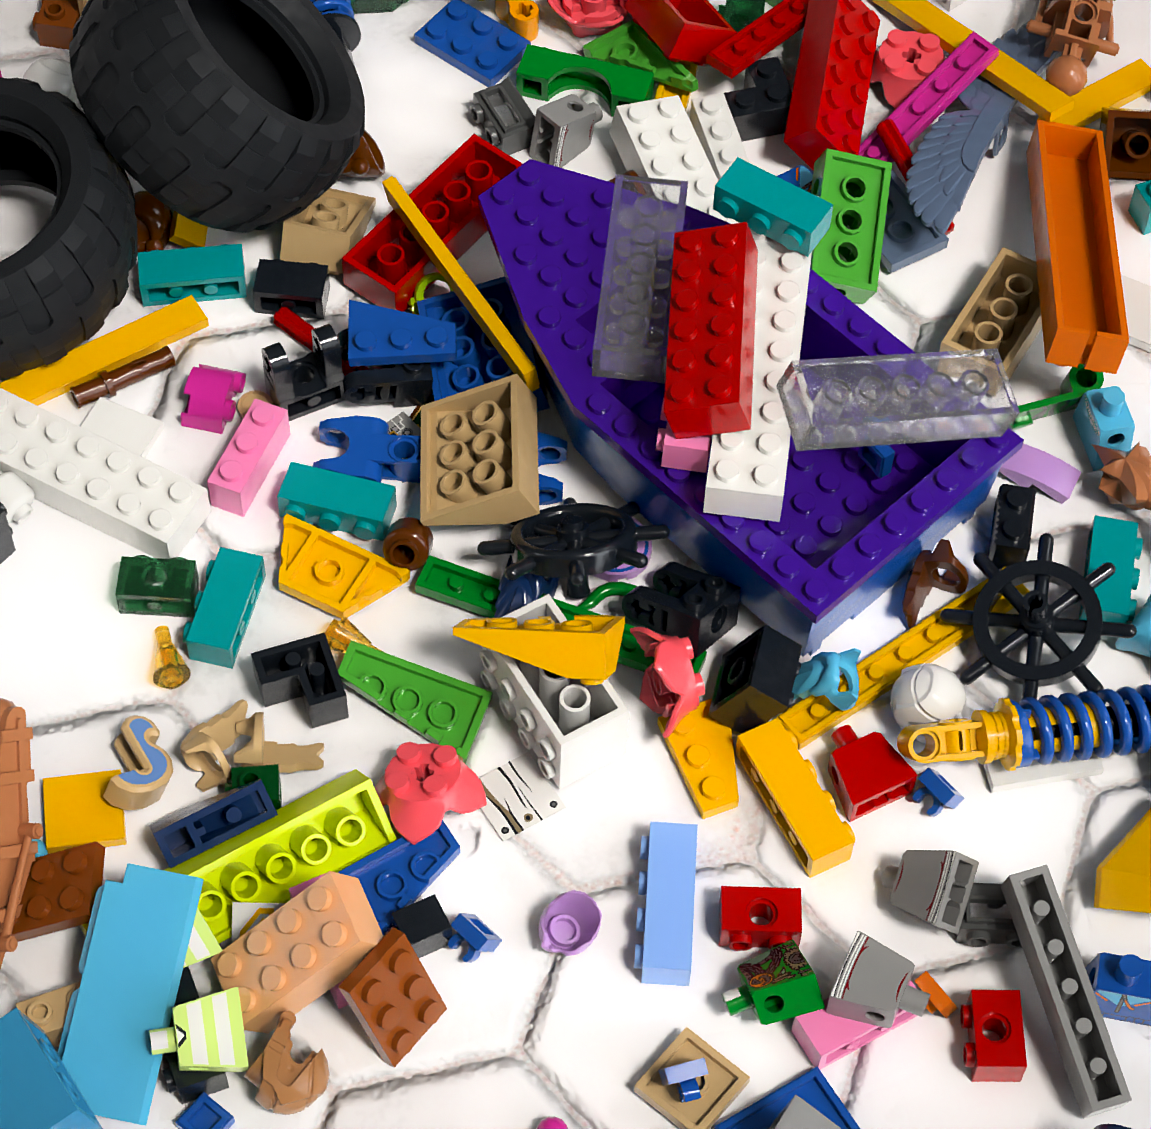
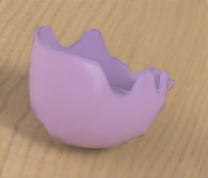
[538,890,602,956]

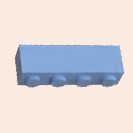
[634,821,698,986]

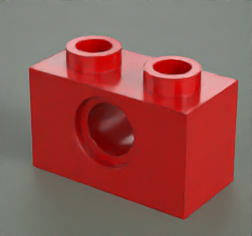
[719,886,802,951]
[960,990,1027,1082]

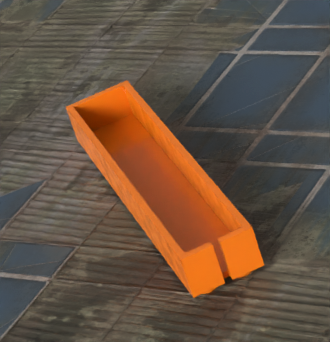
[1026,119,1129,374]

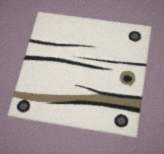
[479,752,566,842]

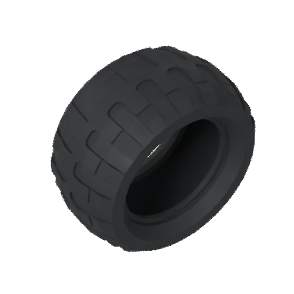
[69,0,365,233]
[0,77,138,378]

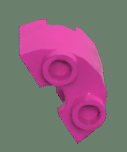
[181,364,246,434]

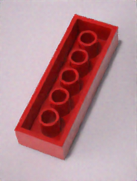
[784,0,880,170]
[342,134,522,312]
[664,222,758,439]

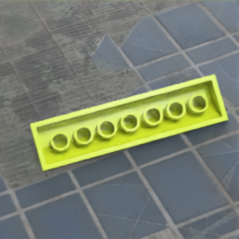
[80,769,397,944]

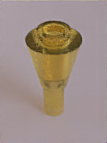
[325,616,385,654]
[153,625,191,689]

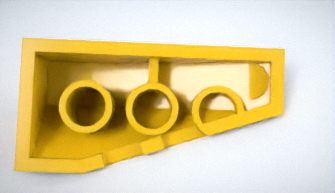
[453,615,625,685]

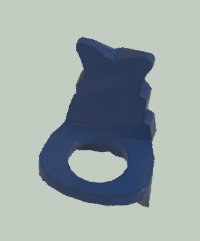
[494,555,560,618]

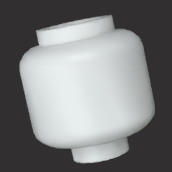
[0,470,35,524]

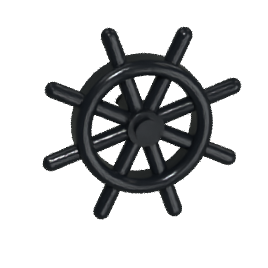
[477,497,670,599]
[940,533,1137,699]

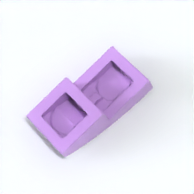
[999,443,1081,504]

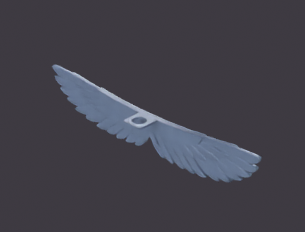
[905,18,1079,234]

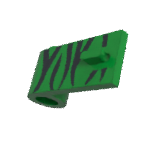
[999,364,1104,429]

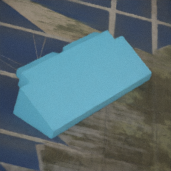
[58,863,204,1126]

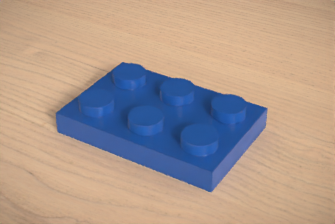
[414,0,531,87]

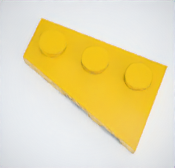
[657,698,739,819]

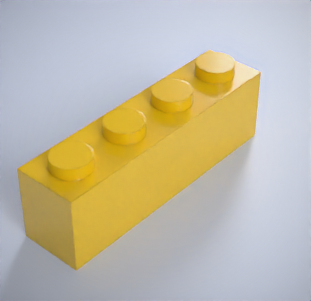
[735,718,855,878]

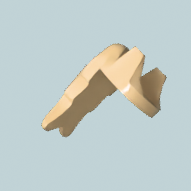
[180,699,248,792]
[234,712,324,773]

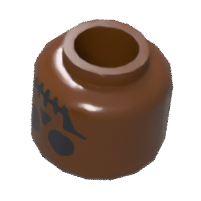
[382,517,434,571]

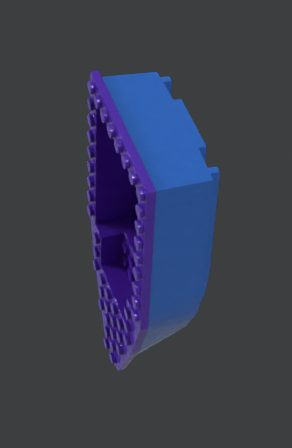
[478,159,1024,657]

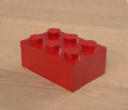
[624,0,737,67]

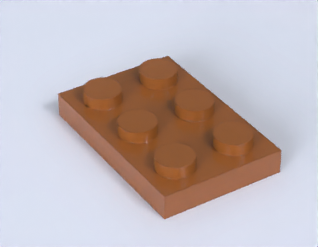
[11,841,105,942]
[338,927,447,1068]

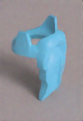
[792,648,861,711]

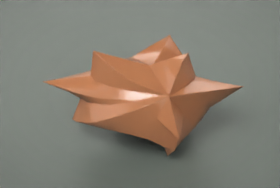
[1091,441,1151,510]

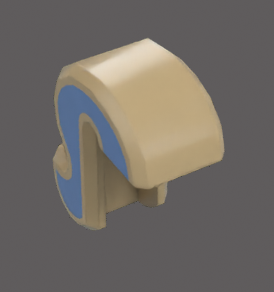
[103,715,173,810]

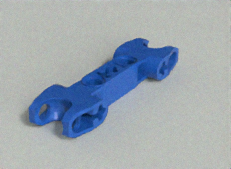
[313,415,568,505]

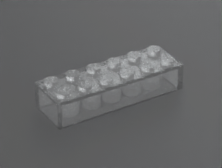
[592,174,688,383]
[776,348,1020,451]

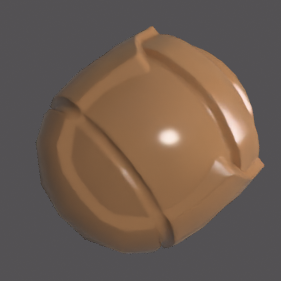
[244,1011,330,1115]

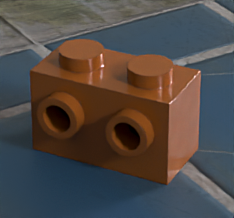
[33,0,80,50]

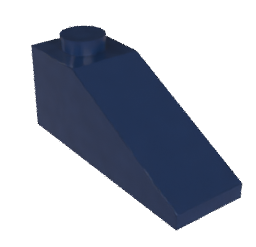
[149,779,278,868]

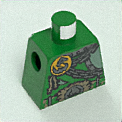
[721,939,825,1025]

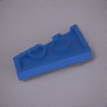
[348,300,457,367]
[338,820,461,935]

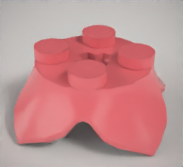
[547,0,629,38]
[870,29,947,109]
[630,626,705,738]
[375,742,487,845]

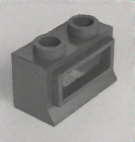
[470,77,535,155]
[955,883,1022,949]

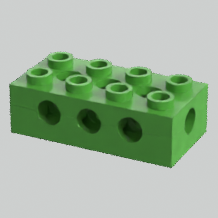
[810,148,892,304]

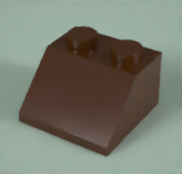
[1100,107,1151,180]

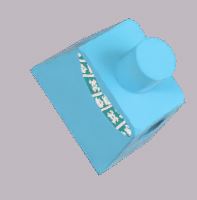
[1072,386,1135,471]

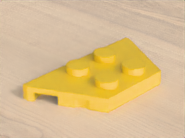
[278,513,410,620]

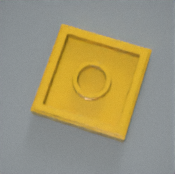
[43,769,127,854]

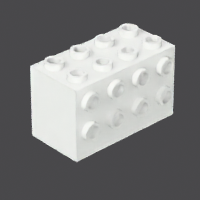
[480,594,630,789]

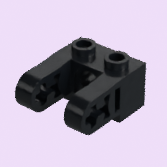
[261,324,346,421]
[337,328,433,407]
[622,562,741,658]

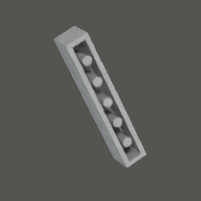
[1001,864,1132,1119]

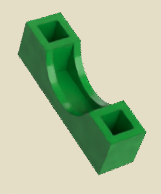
[516,44,654,117]

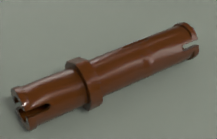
[70,345,176,408]

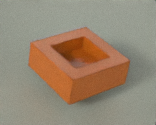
[914,971,958,1018]

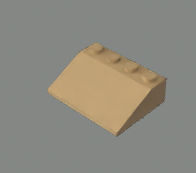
[420,373,540,526]

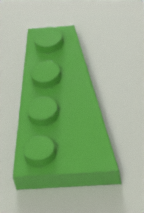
[338,640,493,764]

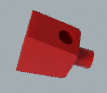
[828,725,918,822]

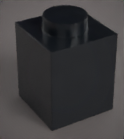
[388,894,452,958]

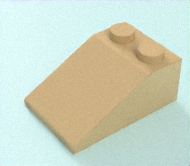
[280,188,376,275]

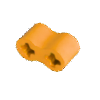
[495,0,539,42]

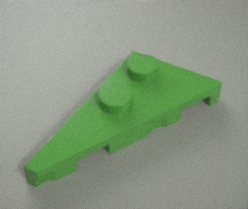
[583,19,699,93]

